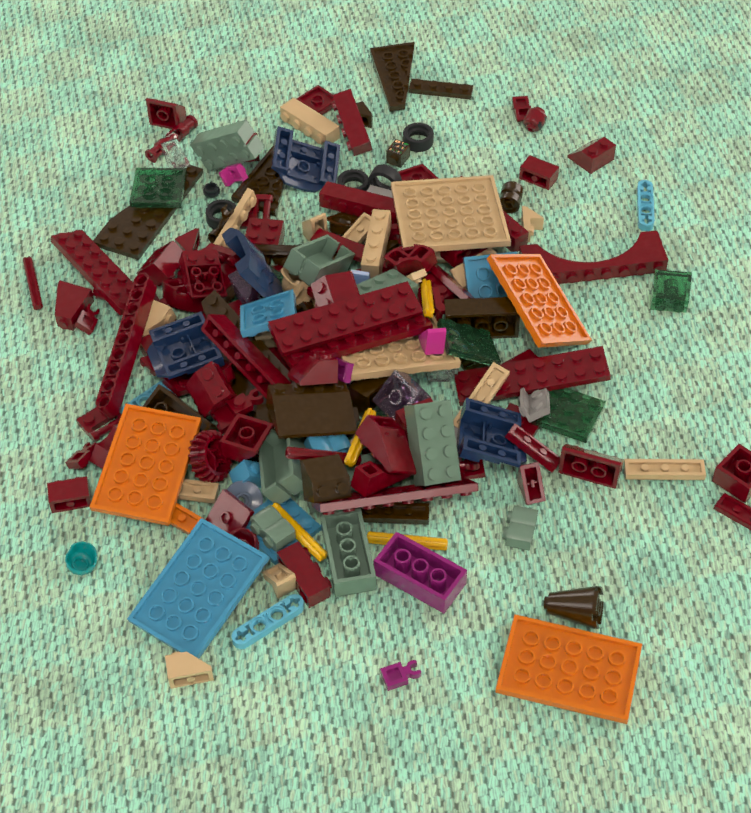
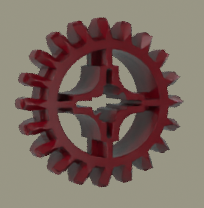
[188,430,233,483]

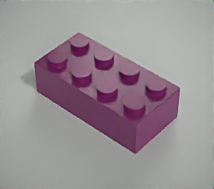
[373,531,467,614]

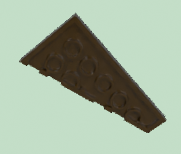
[231,145,285,217]

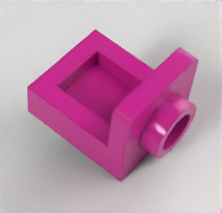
[219,163,248,187]

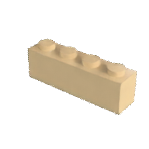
[280,98,340,145]
[361,209,392,278]

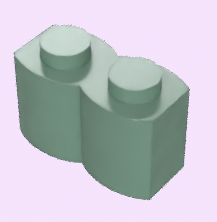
[250,505,296,552]
[502,505,538,551]

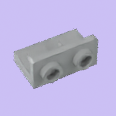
[519,388,550,423]

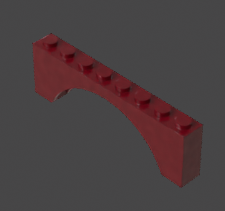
[519,230,668,284]

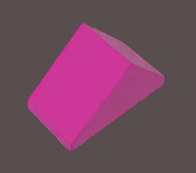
[418,328,447,355]

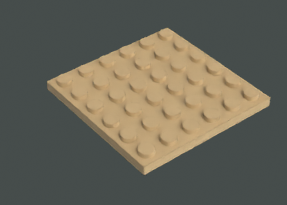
[391,175,511,252]

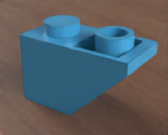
[229,459,261,488]

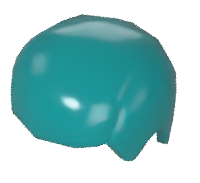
[65,541,98,576]

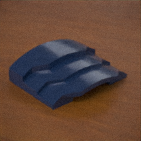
[271,126,341,193]
[222,228,283,298]
[147,312,225,380]
[457,398,527,468]

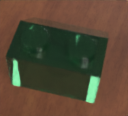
[650,269,692,313]

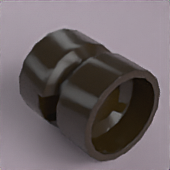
[499,181,524,214]

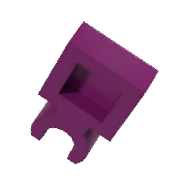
[380,660,421,691]

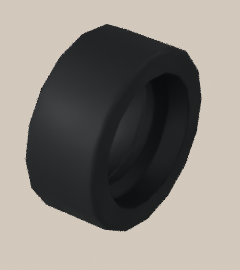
[403,122,434,152]
[368,164,402,190]
[337,169,369,191]
[205,199,236,229]

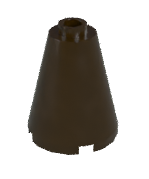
[544,586,604,629]

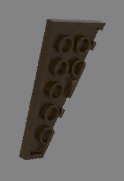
[370,42,415,112]

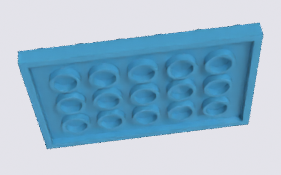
[127,518,270,659]

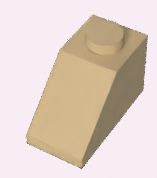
[302,213,328,242]
[165,651,214,689]

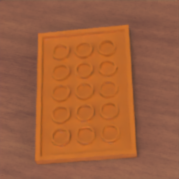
[487,254,592,348]
[90,404,202,526]
[495,614,642,724]

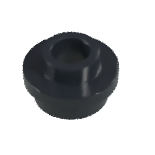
[203,182,220,198]

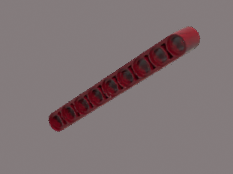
[95,273,157,418]

